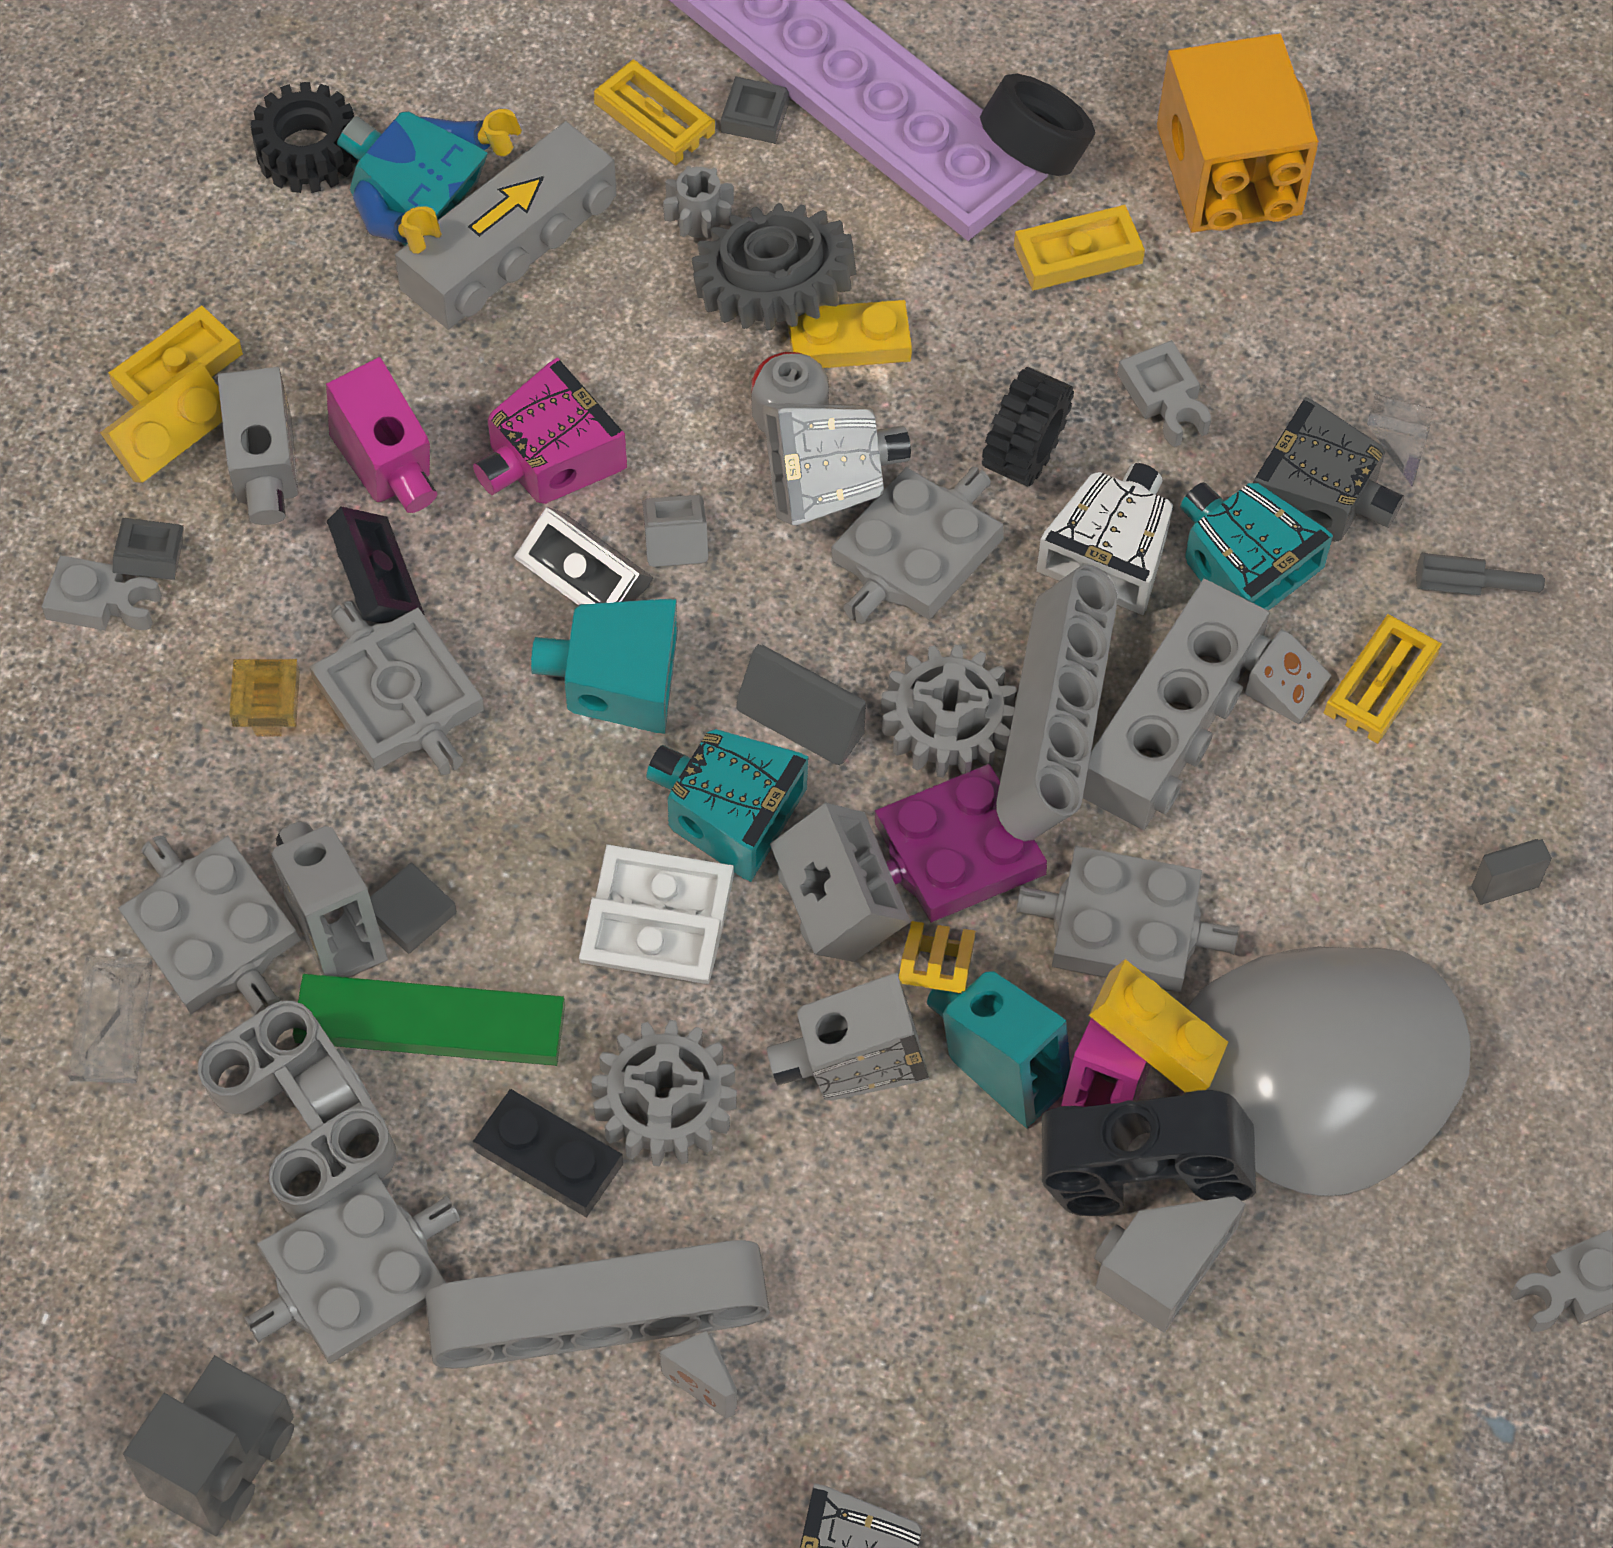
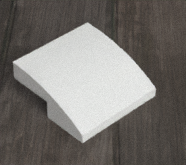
[579,845,734,984]

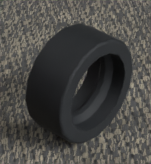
[980,73,1096,176]

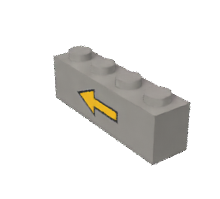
[395,121,617,330]

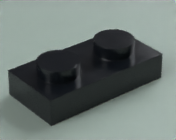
[326,506,425,624]
[473,1089,623,1218]

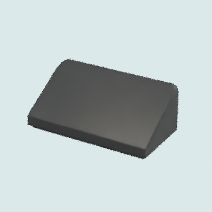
[514,507,654,605]
[736,644,866,765]

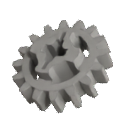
[881,644,1017,778]
[591,1020,737,1166]

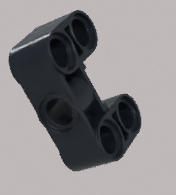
[1042,1090,1256,1217]

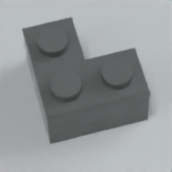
[123,1355,294,1537]

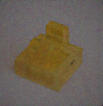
[229,659,300,737]

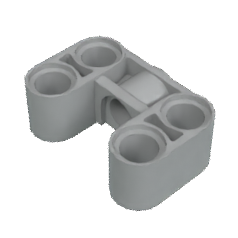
[198,1001,396,1220]

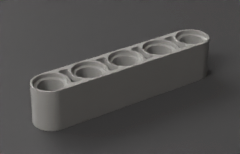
[997,565,1117,841]
[425,1240,770,1369]

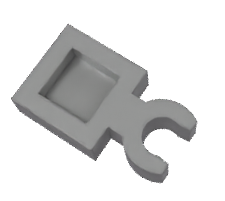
[1117,340,1211,447]
[42,555,162,631]
[1510,1230,1613,1332]

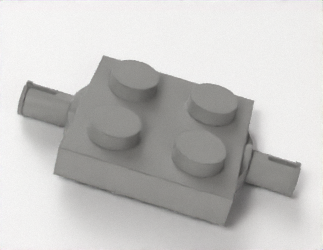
[831,467,1004,624]
[309,601,484,775]
[118,835,301,1015]
[1016,846,1239,992]
[244,1173,461,1364]

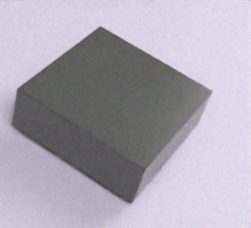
[721,76,790,144]
[112,518,184,580]
[1471,839,1552,905]
[370,862,457,954]

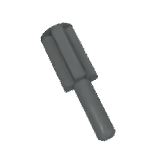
[1416,552,1545,595]

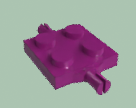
[875,764,1047,923]

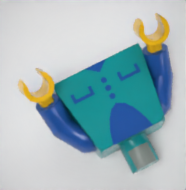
[337,109,522,254]

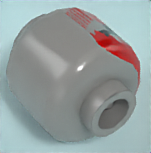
[751,352,829,434]

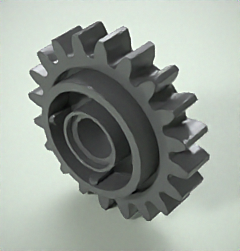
[692,203,857,331]

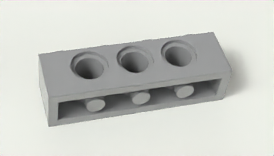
[1083,578,1272,830]

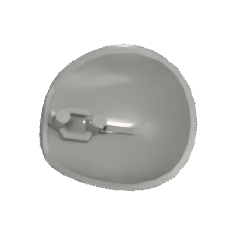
[1187,946,1471,1196]

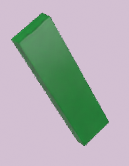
[292,974,565,1066]

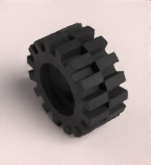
[251,82,358,193]
[982,367,1074,487]

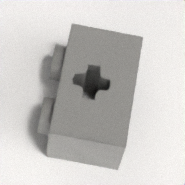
[770,802,911,962]

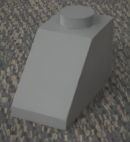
[1094,1196,1246,1333]

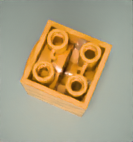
[1157,33,1319,233]

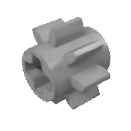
[663,166,734,239]

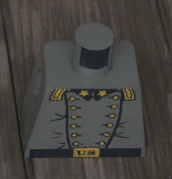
[1253,397,1404,542]

